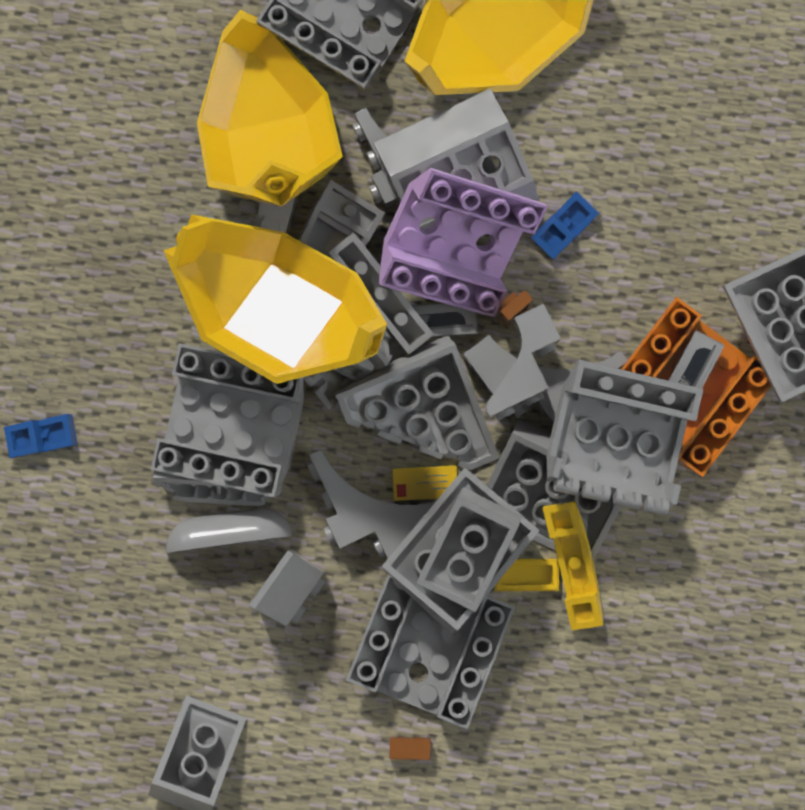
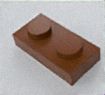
[499,290,533,329]

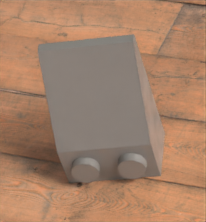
[416,487,522,612]
[249,550,326,626]
[148,696,246,810]

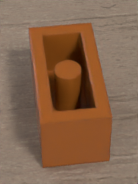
[389,737,430,760]

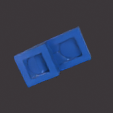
[531,191,600,260]
[4,414,78,458]

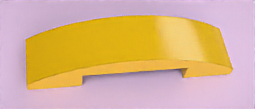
[543,501,604,631]

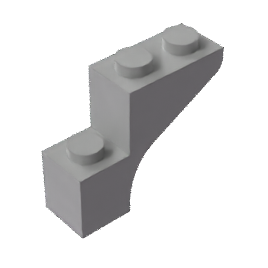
[485,304,561,421]

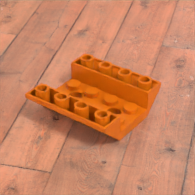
[621,296,771,477]

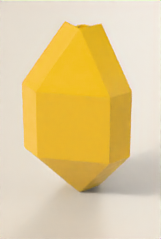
[404,0,593,95]
[197,10,343,207]
[163,214,387,384]

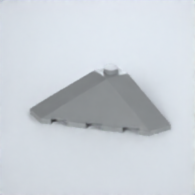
[335,335,499,470]

